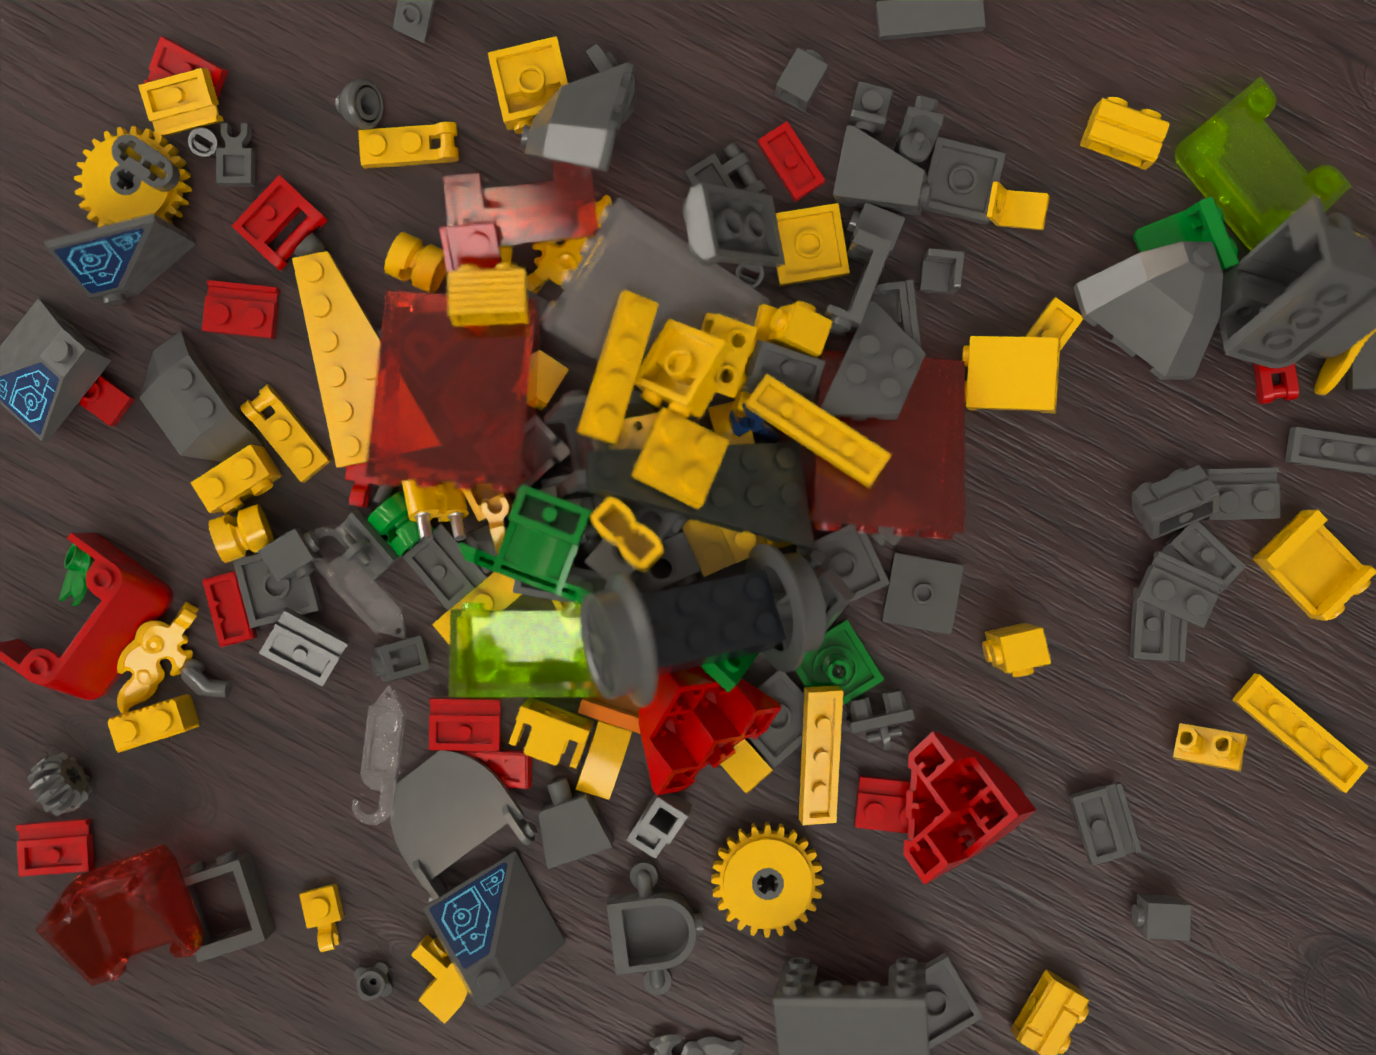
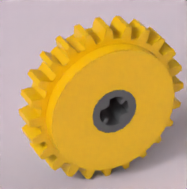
[74,126,192,228]
[711,822,824,938]

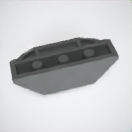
[139,331,264,462]

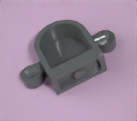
[607,859,704,995]

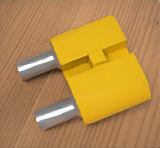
[401,471,469,541]

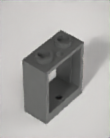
[171,850,276,963]

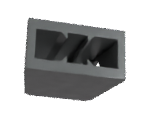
[538,777,614,869]

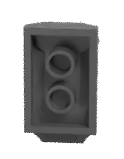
[683,182,785,267]

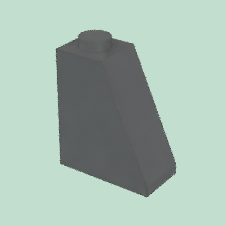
[833,125,932,216]

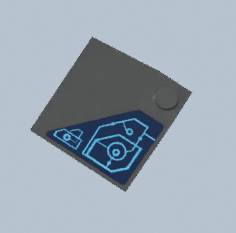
[44,214,196,306]
[0,298,112,443]
[422,851,566,1008]

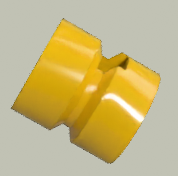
[384,231,447,294]
[208,504,274,563]

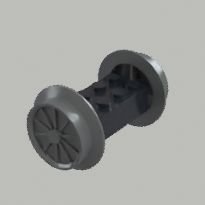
[580,543,826,707]

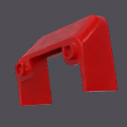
[0,532,173,700]

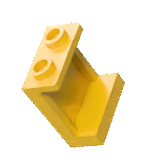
[960,336,1060,414]
[1252,510,1376,621]

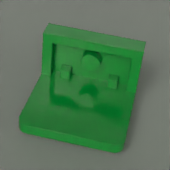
[1133,196,1239,271]

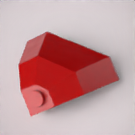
[638,666,782,795]
[903,731,1036,885]

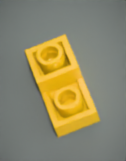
[576,720,632,800]
[720,739,773,794]

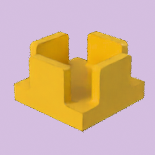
[509,697,595,768]

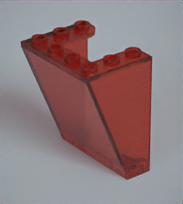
[366,291,540,492]
[807,350,965,540]

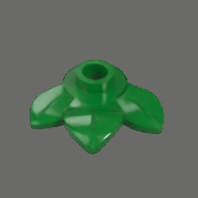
[58,543,95,607]

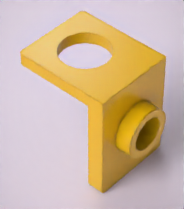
[987,181,1050,230]

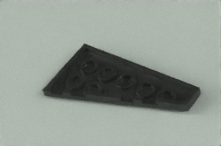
[584,442,814,551]

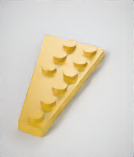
[292,251,443,468]

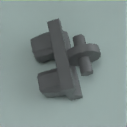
[894,96,944,163]
[332,509,399,581]
[846,688,915,750]

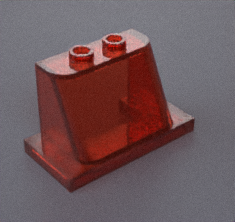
[442,162,599,248]

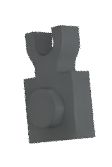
[216,123,256,187]

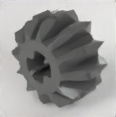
[27,752,92,816]

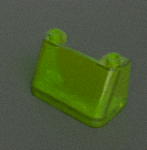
[1175,76,1352,251]
[449,601,602,698]

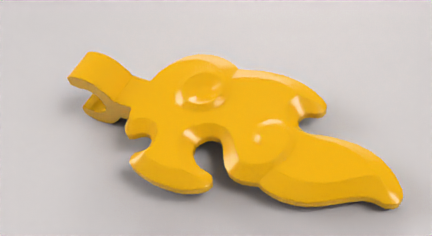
[527,195,612,295]
[117,602,198,714]

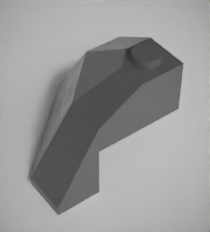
[521,63,635,173]
[1073,242,1223,380]

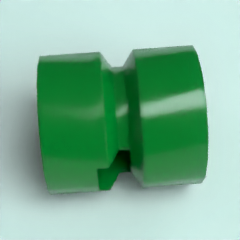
[367,491,435,558]

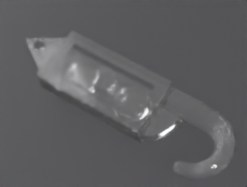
[312,527,407,639]
[352,685,406,825]

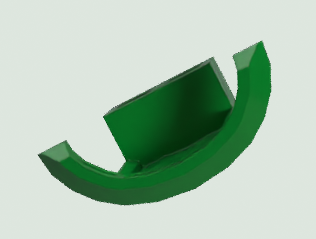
[458,484,594,604]

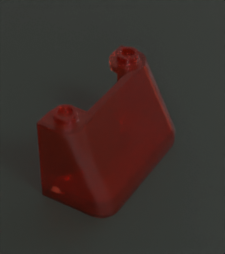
[35,845,204,986]

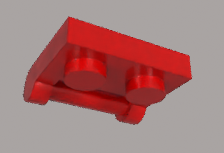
[232,175,329,271]

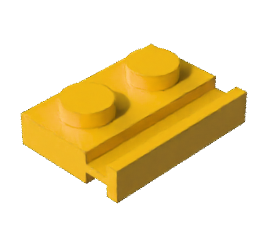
[138,68,224,137]

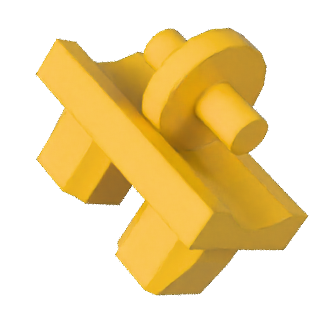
[1173,723,1248,772]

